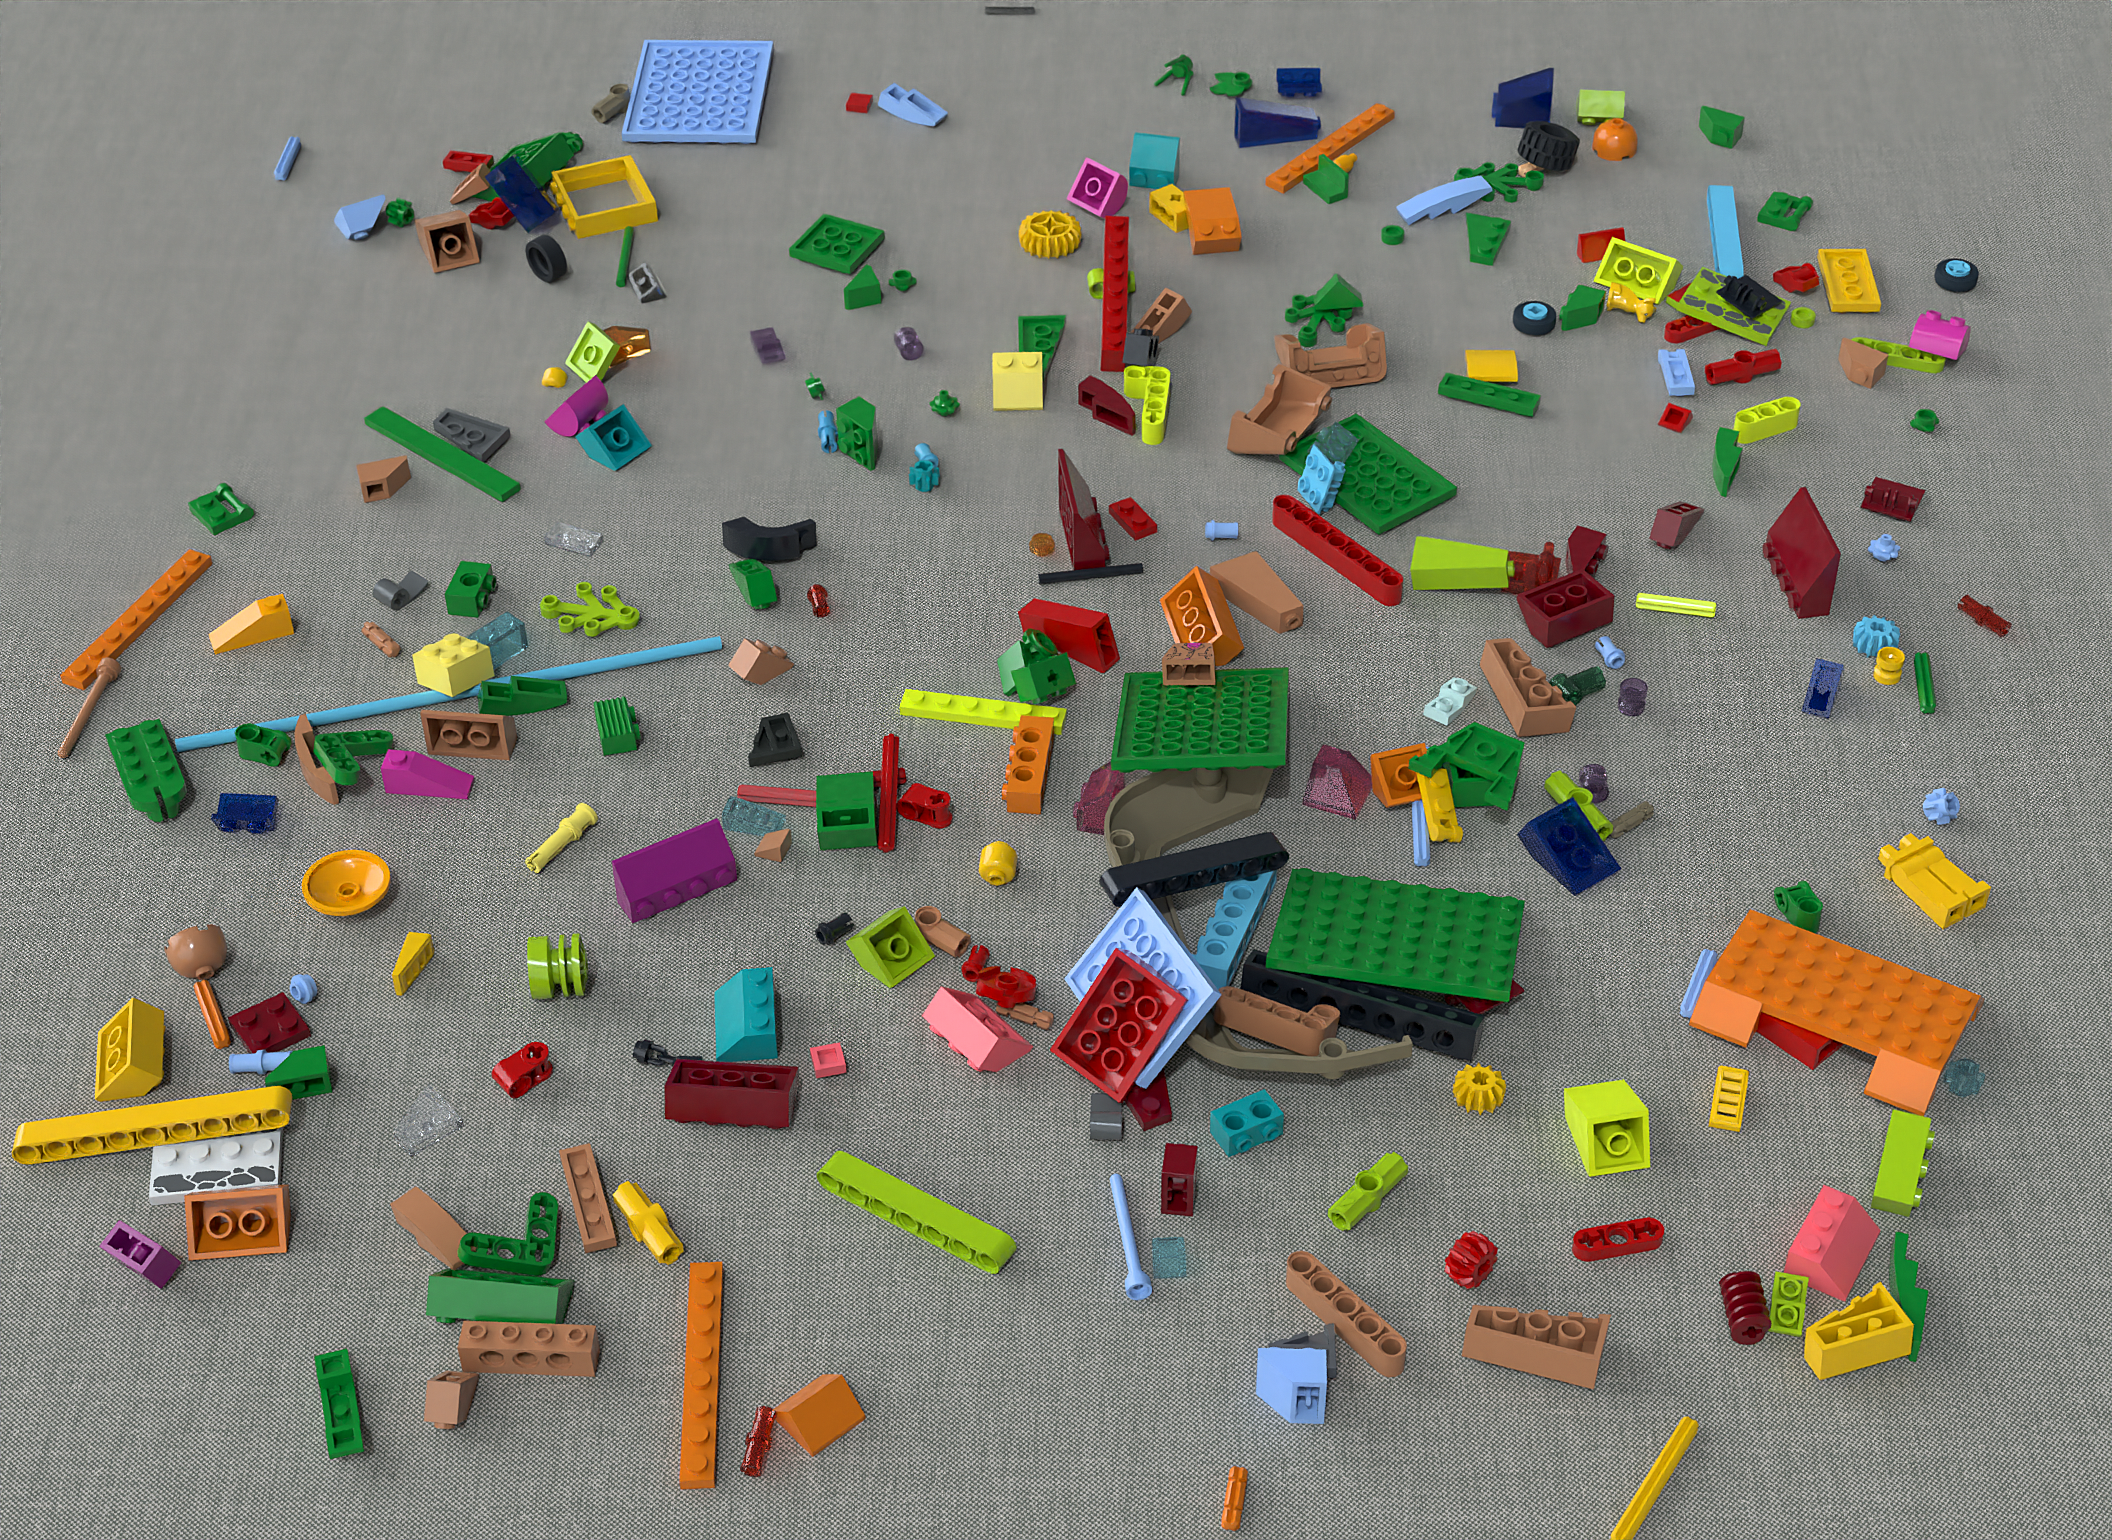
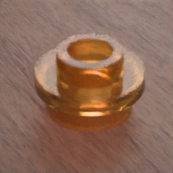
[1029,533,1055,556]

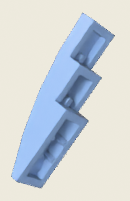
[1396,176,1493,225]

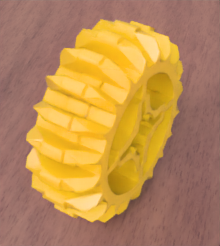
[1018,209,1082,259]

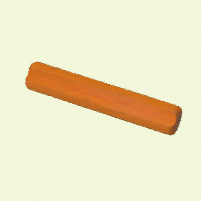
[193,980,231,1049]

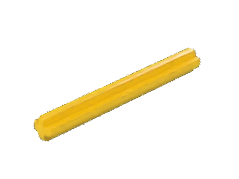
[1610,1416,1699,1540]

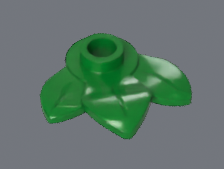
[1210,72,1252,96]

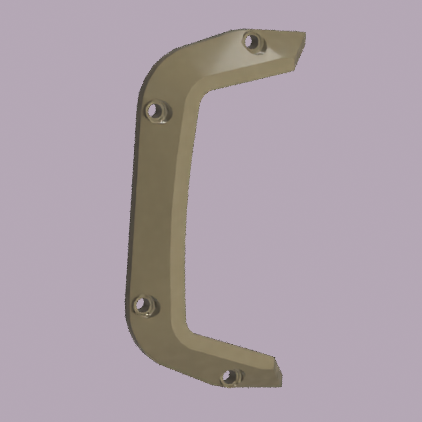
[1104,766,1413,1079]

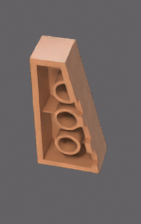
[1480,638,1576,737]
[1462,1305,1611,1389]

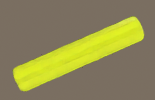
[1636,593,1716,618]

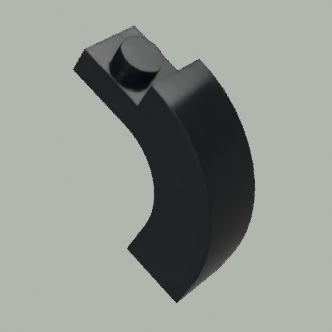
[722,516,817,561]

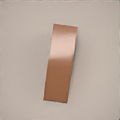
[390,1186,476,1270]

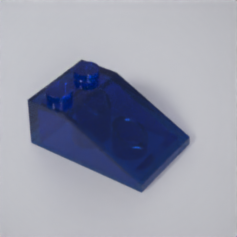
[1517,797,1621,896]

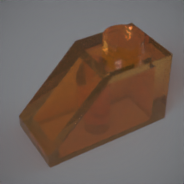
[602,326,651,368]

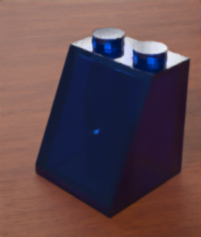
[1491,67,1554,129]

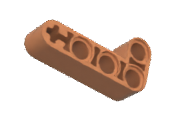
[1213,986,1340,1057]

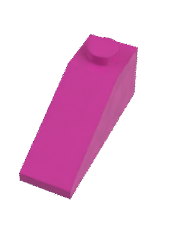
[381,749,475,799]

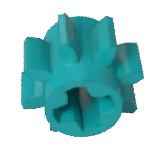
[909,460,940,492]

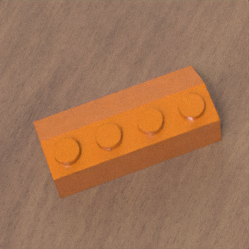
[1160,566,1244,667]

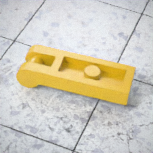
[1416,768,1463,843]

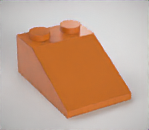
[1183,187,1242,255]

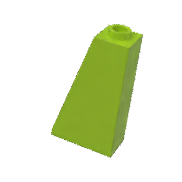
[1410,536,1515,590]

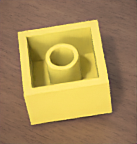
[412,633,495,697]

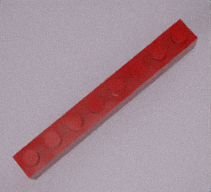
[1100,215,1129,372]

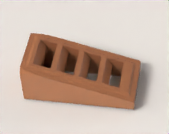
[450,163,493,205]

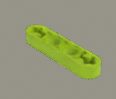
[1851,337,1946,373]

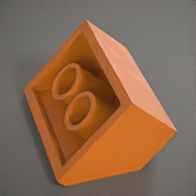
[184,1184,291,1260]

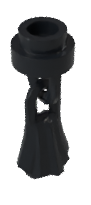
[633,1039,704,1066]

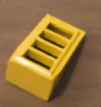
[392,932,434,996]
[1708,1066,1749,1132]

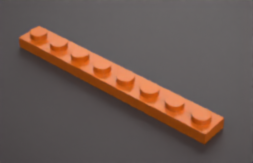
[1265,103,1395,194]
[60,549,213,690]
[679,1261,724,1489]

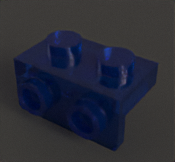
[1276,67,1322,97]
[211,793,279,834]

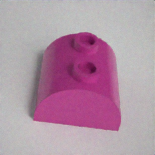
[1067,157,1128,218]
[1908,310,1971,360]
[544,375,608,437]

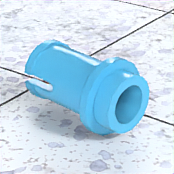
[914,443,939,468]

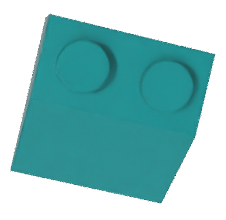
[1129,132,1180,189]
[575,404,652,471]

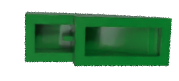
[1712,427,1743,497]
[477,675,567,716]

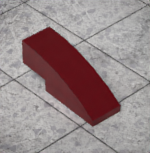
[1078,375,1136,436]

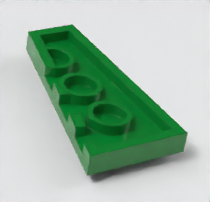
[1018,315,1066,381]

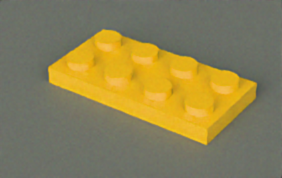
[1817,249,1881,313]

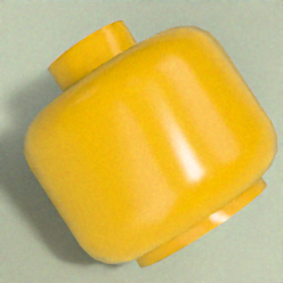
[542,367,568,388]

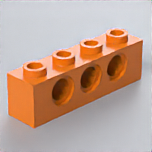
[1002,715,1054,815]

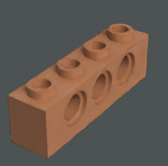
[457,1321,600,1377]

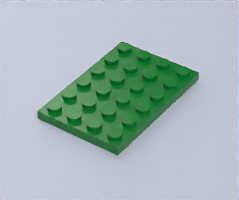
[1279,413,1457,535]

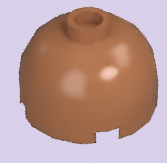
[164,924,227,980]

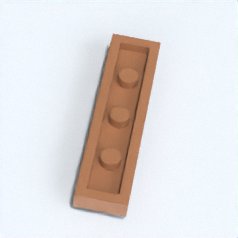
[559,1143,617,1253]

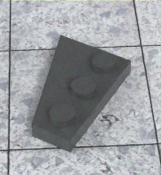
[433,408,511,462]

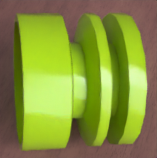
[527,933,588,1000]

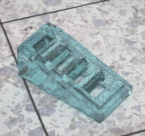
[722,796,786,836]

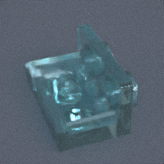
[1305,421,1359,464]

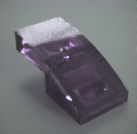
[749,327,785,364]

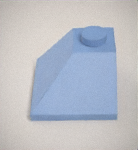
[334,194,386,240]

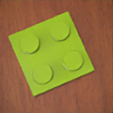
[565,321,620,383]

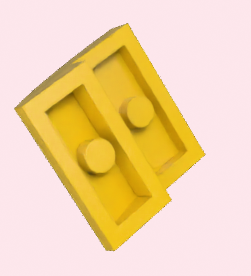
[1465,350,1518,382]

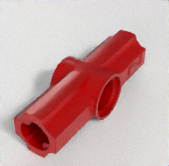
[1705,348,1782,385]

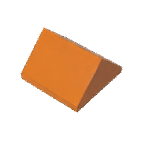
[1370,743,1427,808]
[770,1374,865,1457]

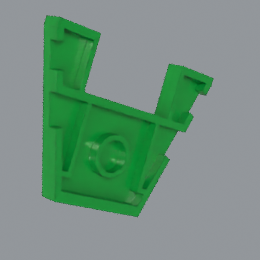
[1408,722,1525,811]

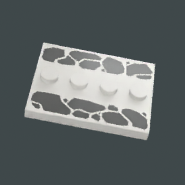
[149,1127,283,1206]

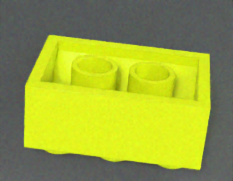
[1594,237,1683,305]

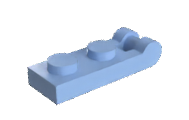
[1658,349,1695,396]

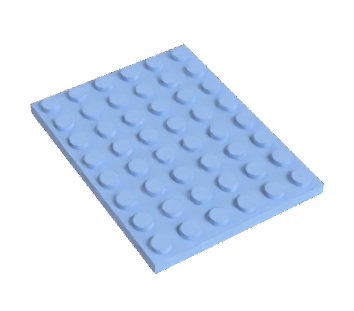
[621,40,774,144]

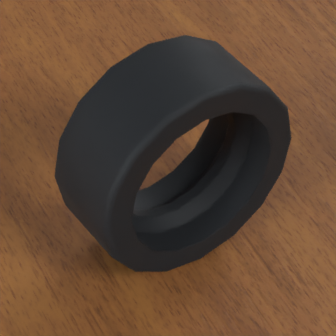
[525,235,567,282]

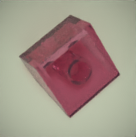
[1073,761,1125,835]

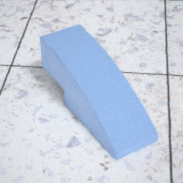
[878,83,948,126]

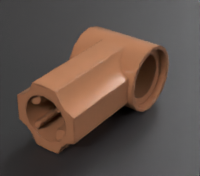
[915,906,971,958]

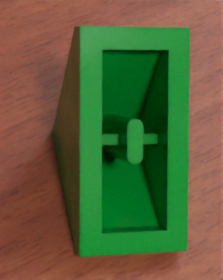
[844,264,881,310]
[1313,273,1363,310]

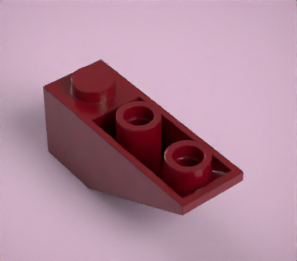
[1565,525,1609,576]

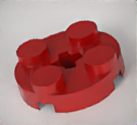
[975,966,1037,1008]

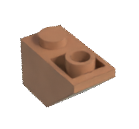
[356,455,411,503]
[728,638,794,685]

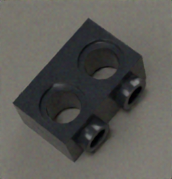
[1122,328,1159,366]

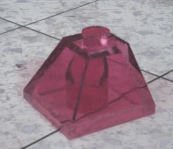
[1302,744,1372,820]

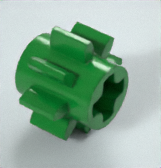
[385,197,415,228]

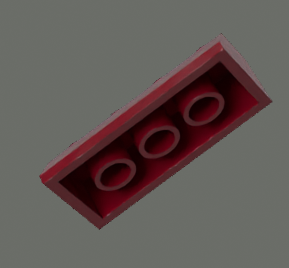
[664,1059,799,1129]

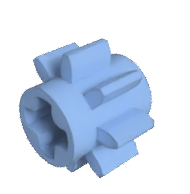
[1923,788,1960,825]

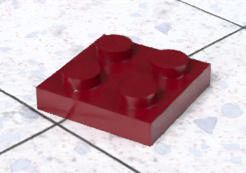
[228,992,311,1054]

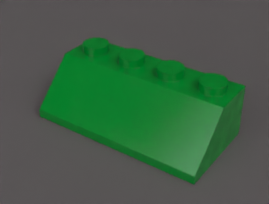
[426,1268,574,1324]

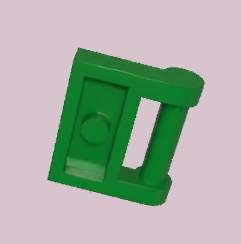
[1757,191,1813,231]
[188,483,254,535]

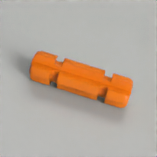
[1221,1466,1248,1531]

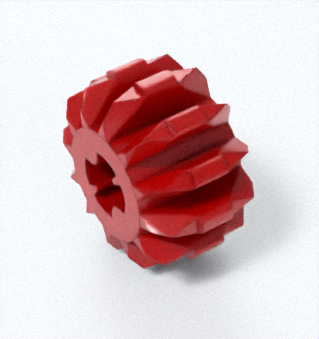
[1444,1231,1498,1289]

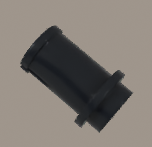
[815,912,854,945]

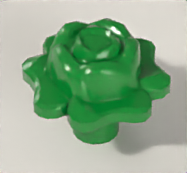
[929,390,960,416]

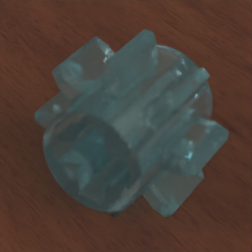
[1943,1058,1986,1097]

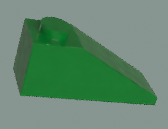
[728,559,777,609]

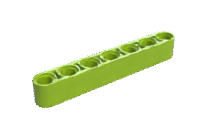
[816,1151,1017,1274]

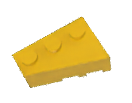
[1804,1282,1914,1380]

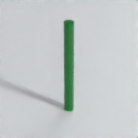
[616,226,634,287]

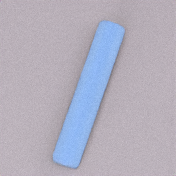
[274,136,301,181]
[1412,800,1430,867]
[1680,949,1718,1019]

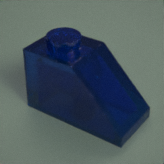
[1802,658,1846,718]

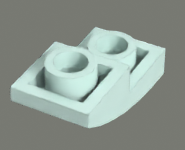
[1423,677,1478,726]

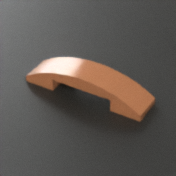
[295,714,339,805]

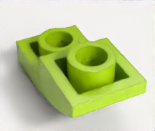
[1768,1271,1809,1337]

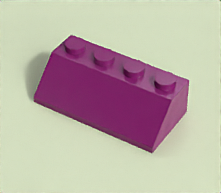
[611,818,737,924]

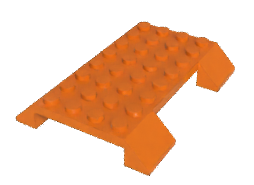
[1689,909,1985,1117]

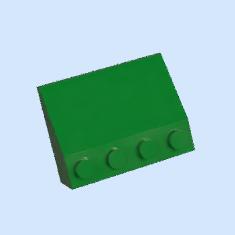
[471,132,574,206]

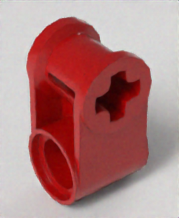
[897,783,953,829]
[491,1042,553,1098]

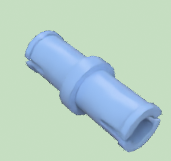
[229,1050,293,1074]

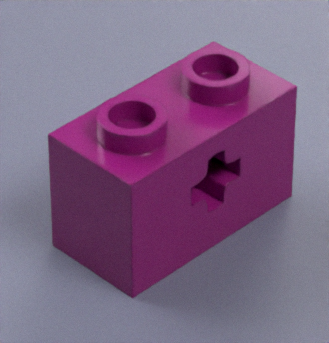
[99,1220,182,1289]

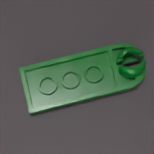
[105,719,187,823]

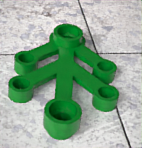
[1454,162,1544,203]
[1285,289,1353,347]

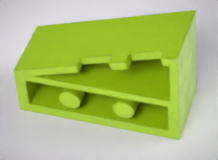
[1870,1109,1935,1217]

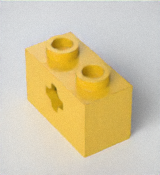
[1149,184,1189,233]

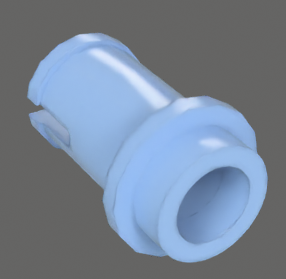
[1205,520,1238,541]
[1595,636,1625,669]

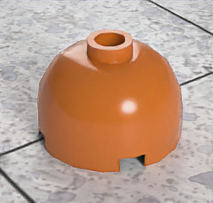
[1592,118,1638,161]

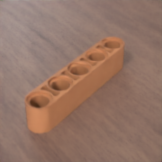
[1286,1251,1407,1377]

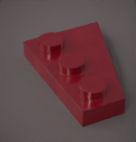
[1124,1068,1172,1131]

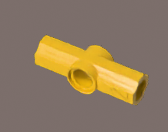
[613,1181,684,1265]

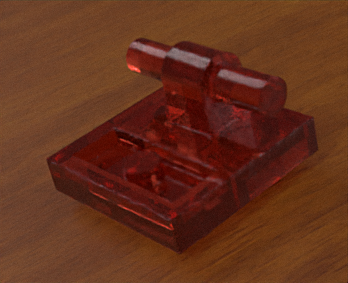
[1501,542,1561,595]

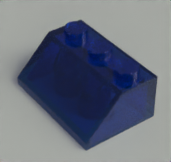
[485,154,560,233]

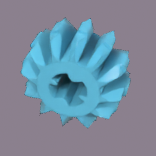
[1852,615,1900,658]

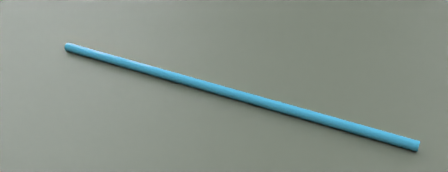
[175,636,722,752]

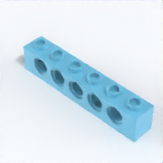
[1192,870,1278,990]

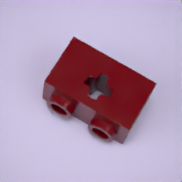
[1161,1143,1198,1217]

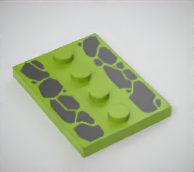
[1676,267,1791,346]

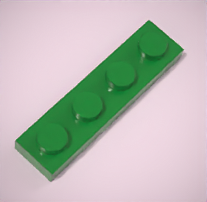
[1438,372,1541,417]

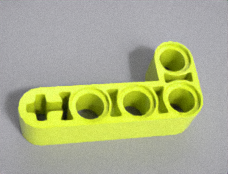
[1124,365,1171,445]

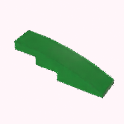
[1889,1231,1929,1362]

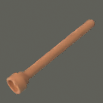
[58,658,121,758]

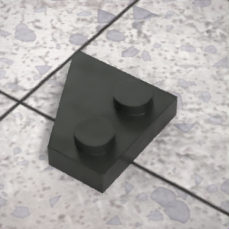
[748,712,802,767]

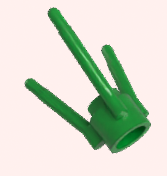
[1154,54,1194,96]

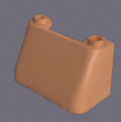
[1274,323,1387,388]
[1227,364,1332,455]

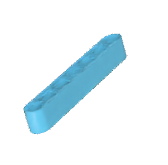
[1707,185,1743,279]

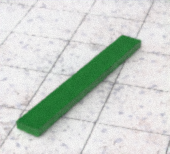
[364,406,521,502]

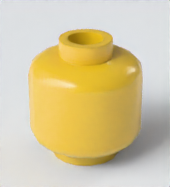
[979,841,1018,886]

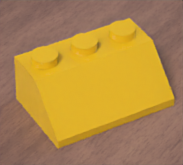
[95,997,166,1102]

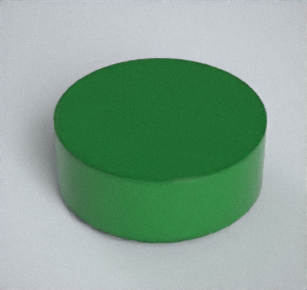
[1381,225,1405,245]

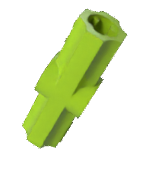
[1544,770,1613,843]
[1328,1152,1408,1231]

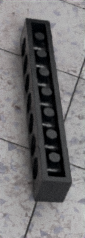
[1240,949,1485,1061]

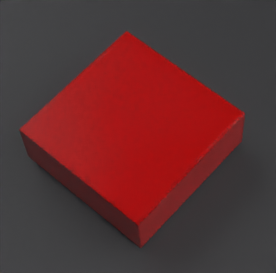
[846,93,873,113]

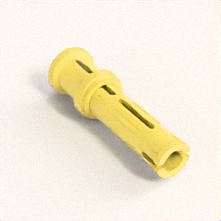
[525,803,598,873]

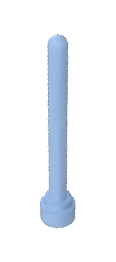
[1110,1174,1152,1300]

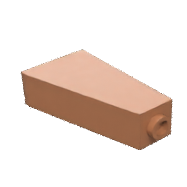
[1210,551,1304,634]

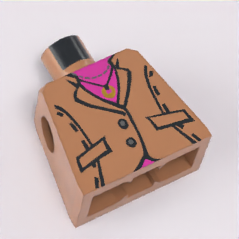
[1162,642,1216,685]

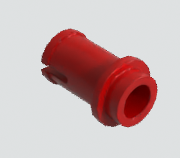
[961,945,990,982]

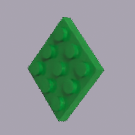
[789,213,885,274]

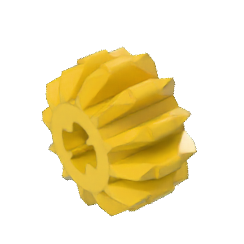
[1452,1062,1506,1115]

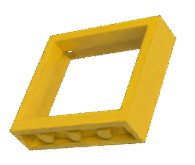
[550,155,658,239]

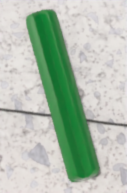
[1914,652,1937,714]

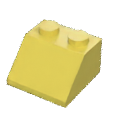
[992,352,1043,411]

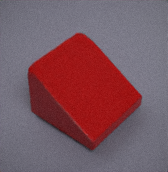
[1658,402,1693,433]

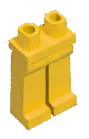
[1878,833,1991,929]

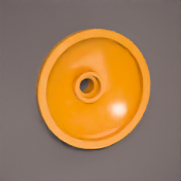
[301,850,391,916]

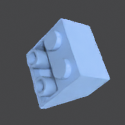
[1256,1347,1327,1424]

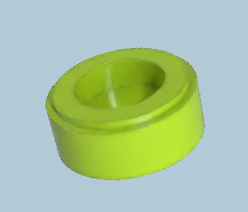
[1790,307,1816,328]

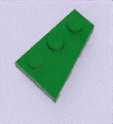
[1466,212,1511,266]

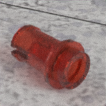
[807,584,830,618]

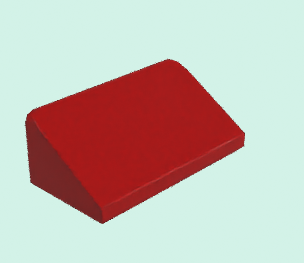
[1577,227,1626,263]

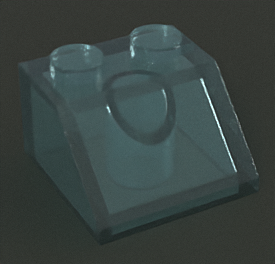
[465,611,528,670]

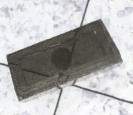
[627,262,668,304]

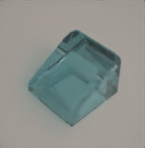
[1152,1237,1186,1279]

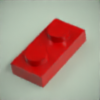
[443,150,494,172]
[1109,497,1157,541]

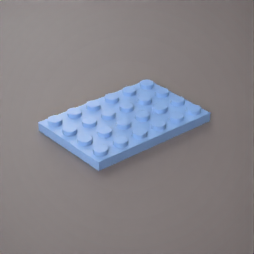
[1064,887,1222,1089]

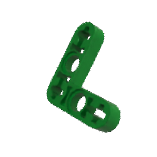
[313,730,393,785]
[457,1192,558,1276]

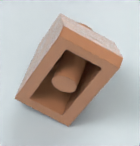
[1838,337,1888,389]
[424,1370,479,1429]

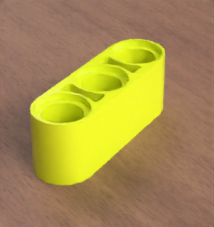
[1733,397,1801,444]

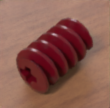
[1719,1271,1772,1345]

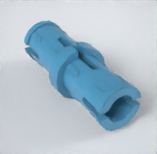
[818,410,838,453]

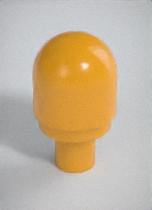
[1333,153,1358,173]

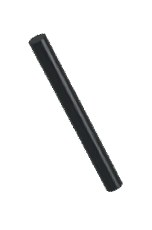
[1038,563,1143,584]

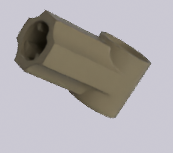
[591,83,631,124]

